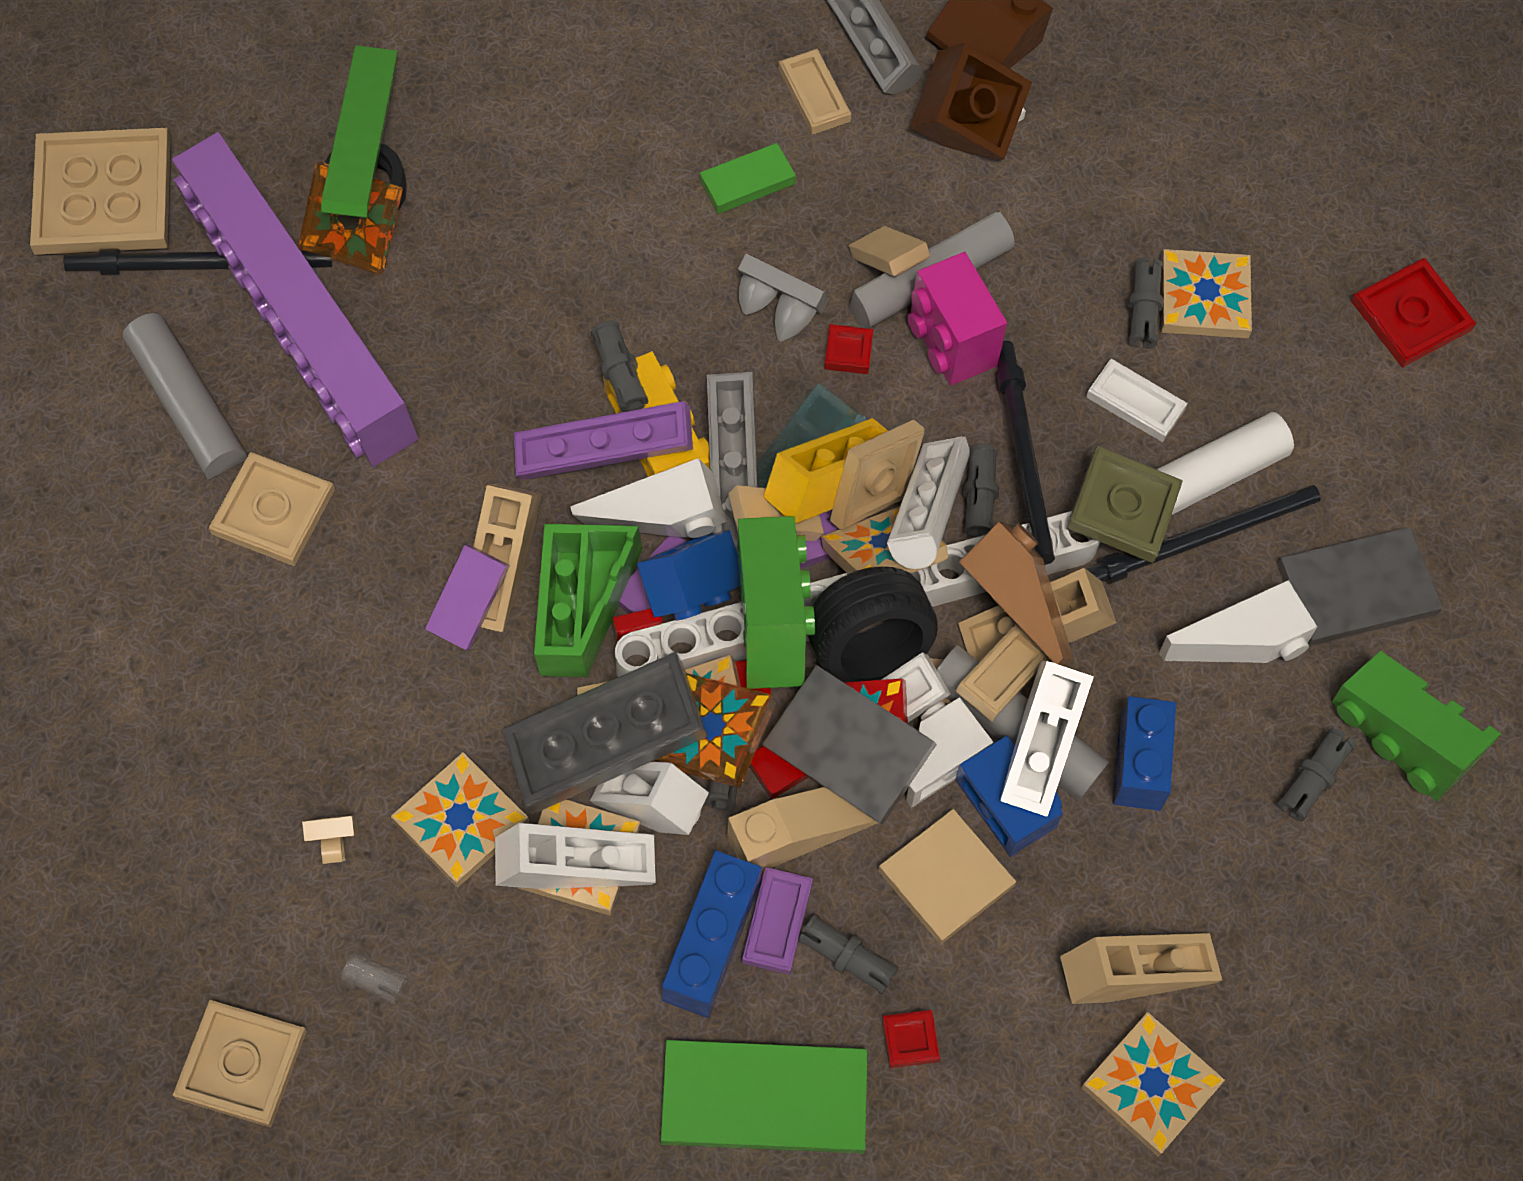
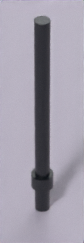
[63,249,333,275]
[997,341,1055,565]
[1086,485,1321,584]

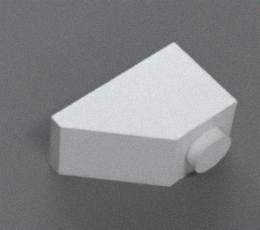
[906,697,993,808]
[590,762,709,835]

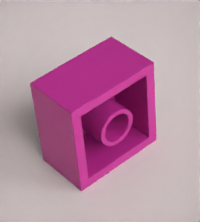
[908,252,1007,386]

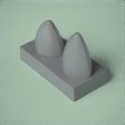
[738,254,830,342]

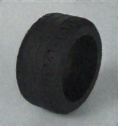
[808,566,938,683]

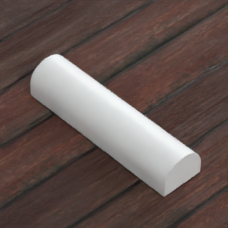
[1157,412,1294,515]
[887,436,970,569]

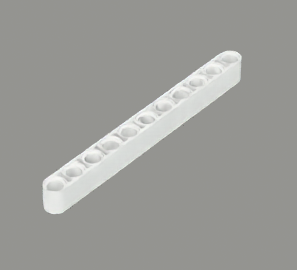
[615,511,1100,677]

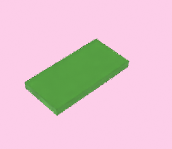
[661,1040,867,1154]

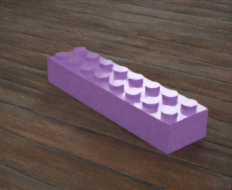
[172,132,419,467]

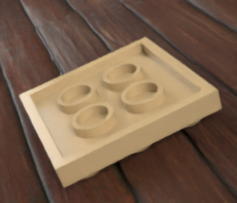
[30,128,171,255]

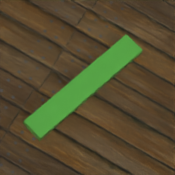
[321,45,398,217]

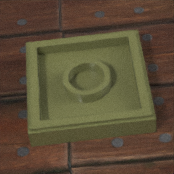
[1067,446,1183,563]

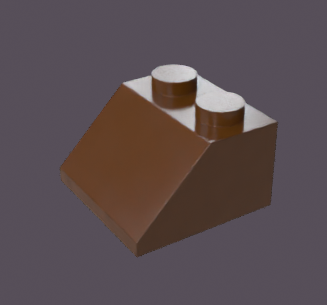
[926,0,1053,69]
[910,43,1032,160]

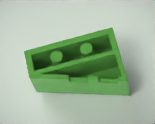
[738,516,815,689]
[534,524,643,677]
[1332,650,1501,802]

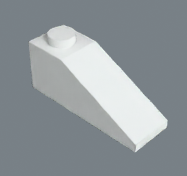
[570,458,727,538]
[1159,580,1317,663]
[1000,661,1093,816]
[495,823,656,889]

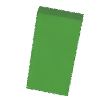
[700,143,796,214]

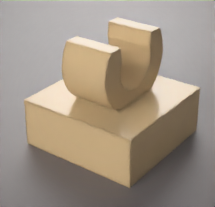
[302,815,358,864]

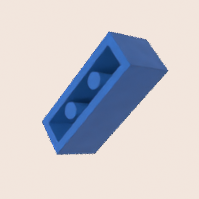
[662,850,762,1018]

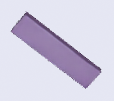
[514,401,693,480]

